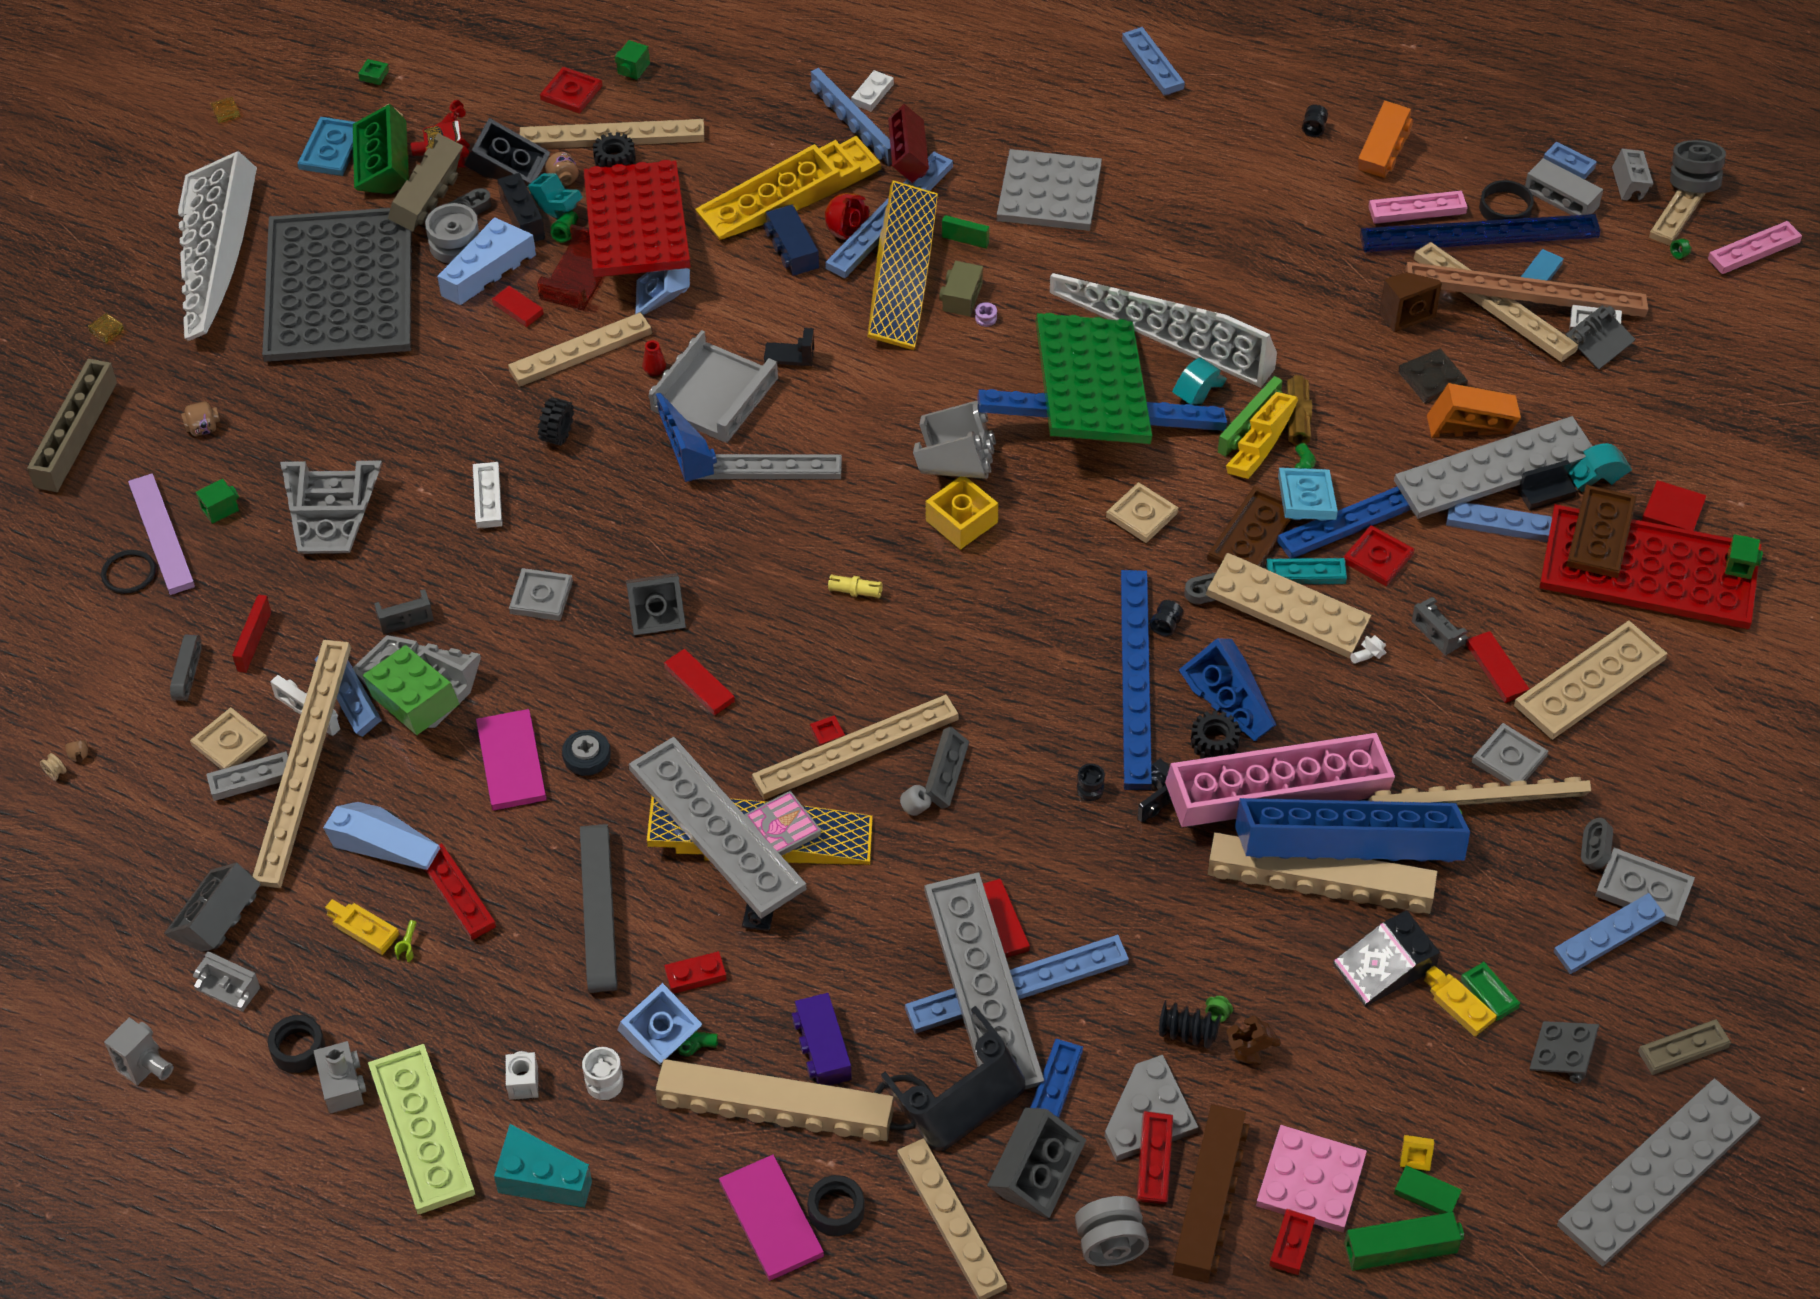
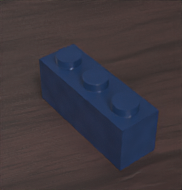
[764,204,819,276]

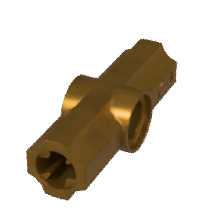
[1287,375,1312,446]

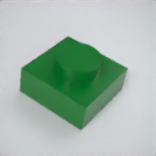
[358,59,389,85]

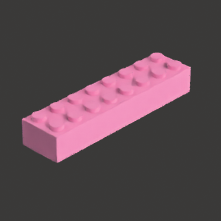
[1165,733,1395,827]

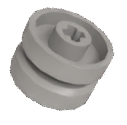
[425,203,480,264]
[1075,1196,1149,1266]

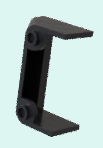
[881,1006,1026,1151]

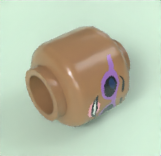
[545,152,579,187]
[181,401,220,437]

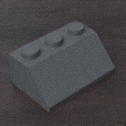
[164,862,261,952]
[987,1108,1086,1218]

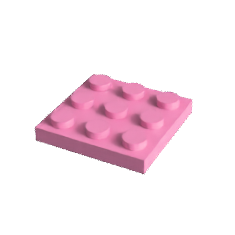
[1256,1125,1367,1233]

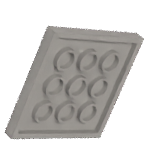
[997,149,1102,231]

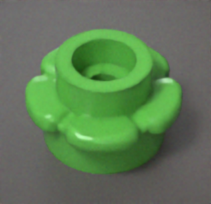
[1205,996,1233,1022]

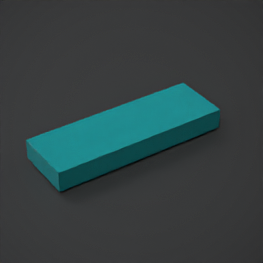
[1266,558,1347,584]

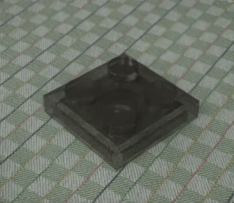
[1398,348,1468,404]

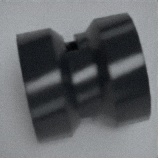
[1302,105,1328,137]
[1149,600,1184,637]
[1077,763,1105,801]

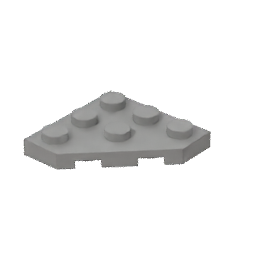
[1105,1055,1198,1161]

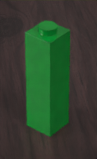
[1344,1212,1464,1271]

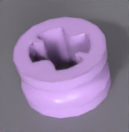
[975,303,997,327]

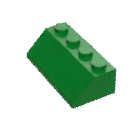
[352,104,409,194]

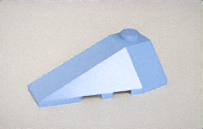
[323,802,440,870]

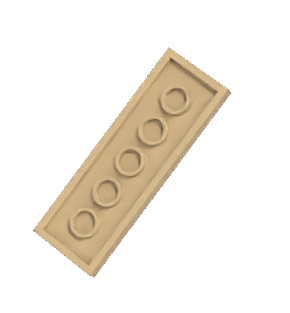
[1206,553,1371,658]
[1514,621,1667,740]

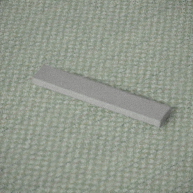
[699,454,842,479]

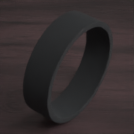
[1479,180,1534,227]

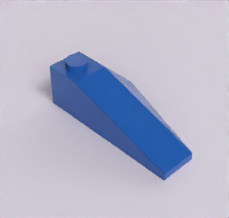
[656,393,717,482]
[1179,638,1276,741]

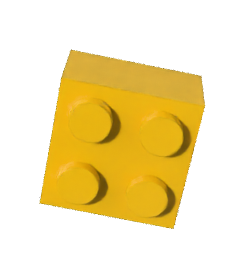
[926,477,998,550]

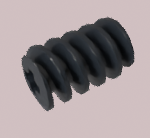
[1158,1000,1222,1049]

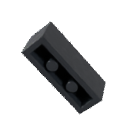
[497,173,545,242]

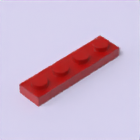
[424,843,496,941]

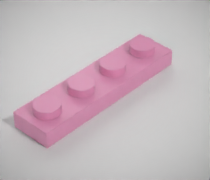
[1369,191,1467,224]
[1708,221,1802,274]

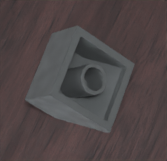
[626,573,686,635]

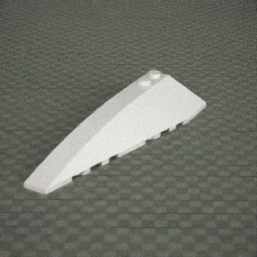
[178,151,257,341]
[1050,273,1277,388]

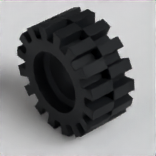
[593,132,636,167]
[538,397,574,446]
[1191,710,1241,759]

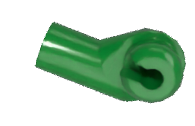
[1295,443,1316,469]
[677,1031,718,1057]

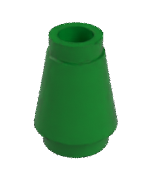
[551,211,579,243]

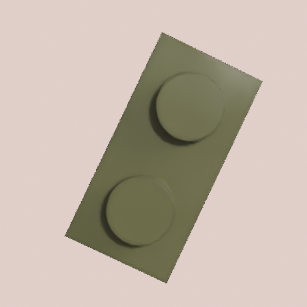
[939,261,983,316]

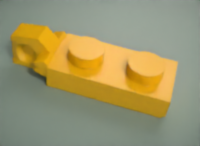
[325,899,400,955]
[1424,966,1497,1037]

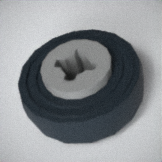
[562,730,611,776]

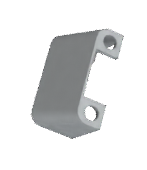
[913,400,996,479]

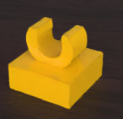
[1400,1135,1434,1171]

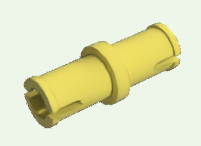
[828,574,883,598]

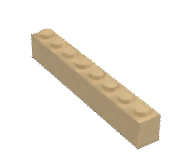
[1208,833,1437,914]
[655,1059,894,1141]

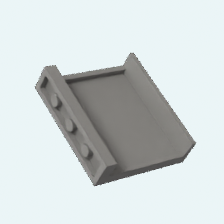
[649,330,778,443]

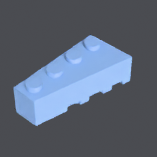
[437,217,536,305]

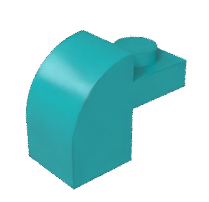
[527,173,583,218]
[1172,358,1227,405]
[1569,443,1632,492]

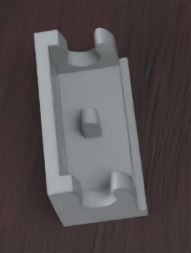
[1612,149,1653,201]
[193,951,260,1012]

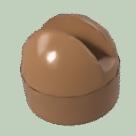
[65,741,88,762]

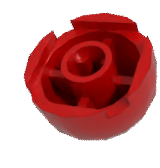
[825,193,869,241]

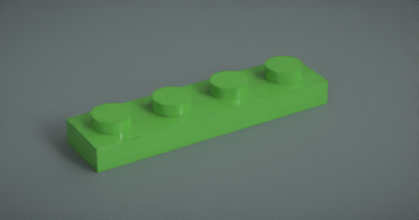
[1218,376,1283,457]

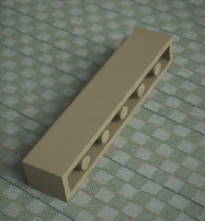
[27,359,117,492]

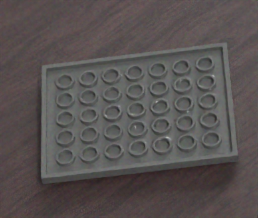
[262,208,412,362]

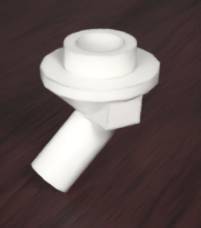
[1350,635,1387,663]

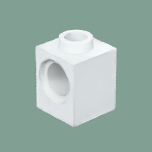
[506,1051,538,1100]

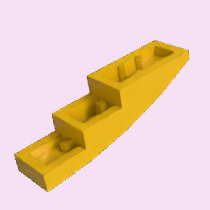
[1226,392,1298,479]

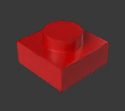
[810,715,845,746]

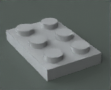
[1595,848,1695,926]

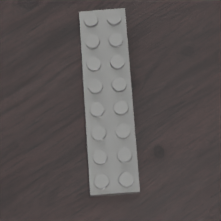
[1394,416,1592,519]
[629,737,806,919]
[924,872,1044,1089]
[1557,1078,1760,1267]

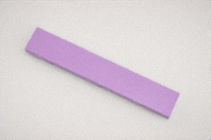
[128,473,195,595]

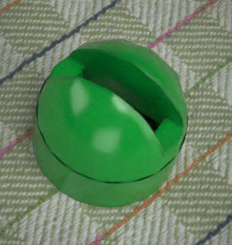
[1670,239,1692,259]

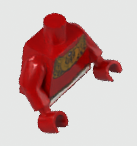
[411,100,470,167]

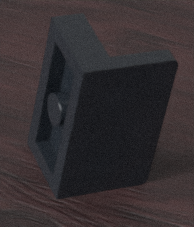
[1518,460,1577,511]

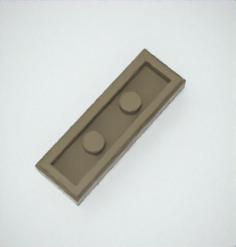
[1638,1019,1731,1075]

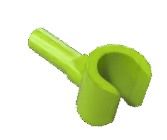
[395,920,417,962]

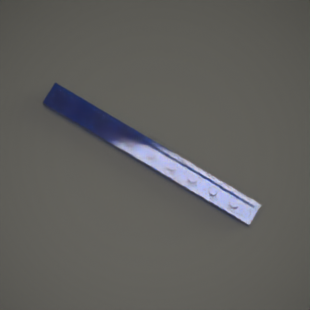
[1360,214,1601,252]

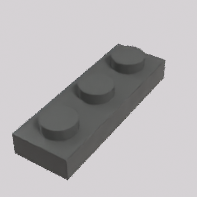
[925,727,969,809]

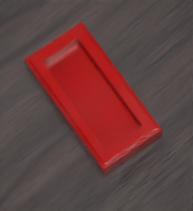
[492,286,544,327]

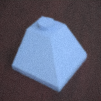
[635,268,690,315]

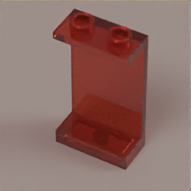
[537,224,603,311]

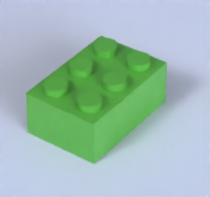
[363,645,459,735]

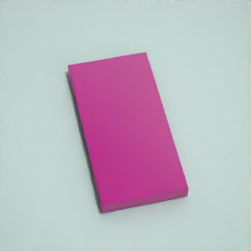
[476,709,546,811]
[719,1155,824,1281]

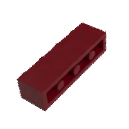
[888,104,929,183]

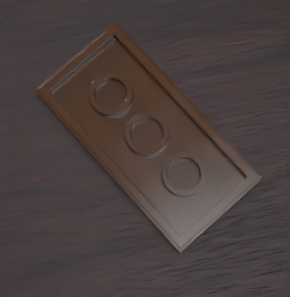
[1566,485,1637,578]
[1207,486,1293,567]

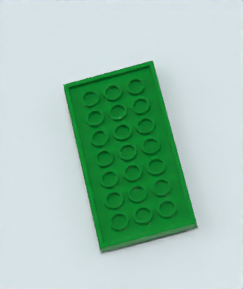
[1035,313,1152,444]

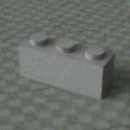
[1525,158,1603,222]

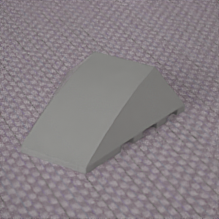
[280,461,382,554]
[353,635,481,728]

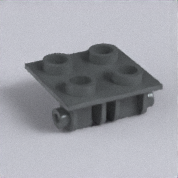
[1565,305,1636,370]
[1529,1021,1599,1083]

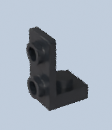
[764,328,815,366]
[1138,758,1172,823]

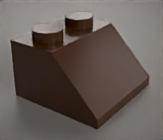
[1379,272,1442,332]

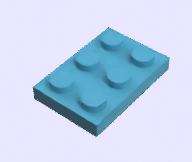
[1278,468,1338,521]

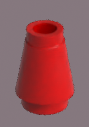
[642,340,667,376]

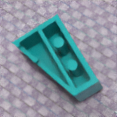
[494,1124,592,1208]

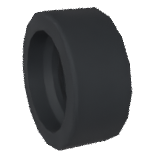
[267,1015,326,1073]
[807,1175,865,1236]

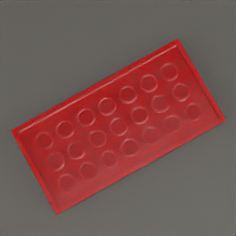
[584,160,691,277]
[1539,504,1761,629]

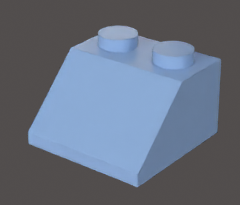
[618,983,703,1064]

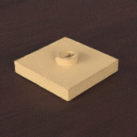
[1106,482,1179,543]
[190,707,268,770]

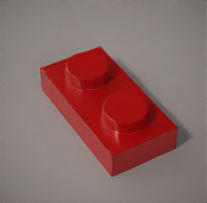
[664,951,727,994]
[1269,1209,1316,1275]

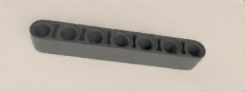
[580,824,617,993]

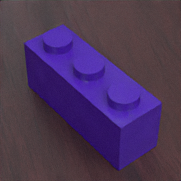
[791,993,852,1086]

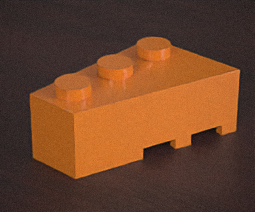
[1358,100,1413,178]
[1427,383,1521,438]

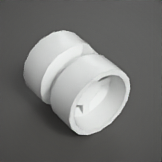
[582,1047,623,1100]

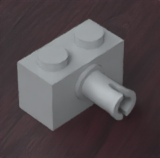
[104,1017,174,1086]
[313,1041,367,1114]

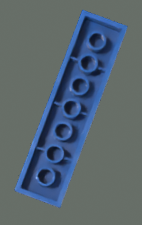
[1235,798,1470,862]

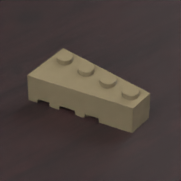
[388,133,463,231]

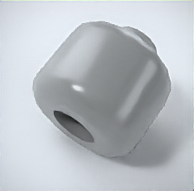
[900,785,931,816]

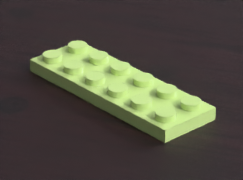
[368,1044,475,1215]

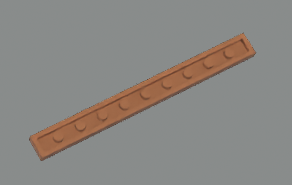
[1405,262,1648,317]

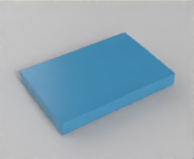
[297,117,355,176]

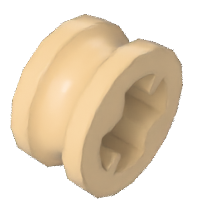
[40,753,67,780]

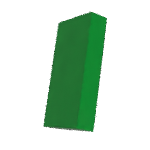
[942,215,989,249]
[1460,962,1520,1022]
[1394,1165,1462,1214]

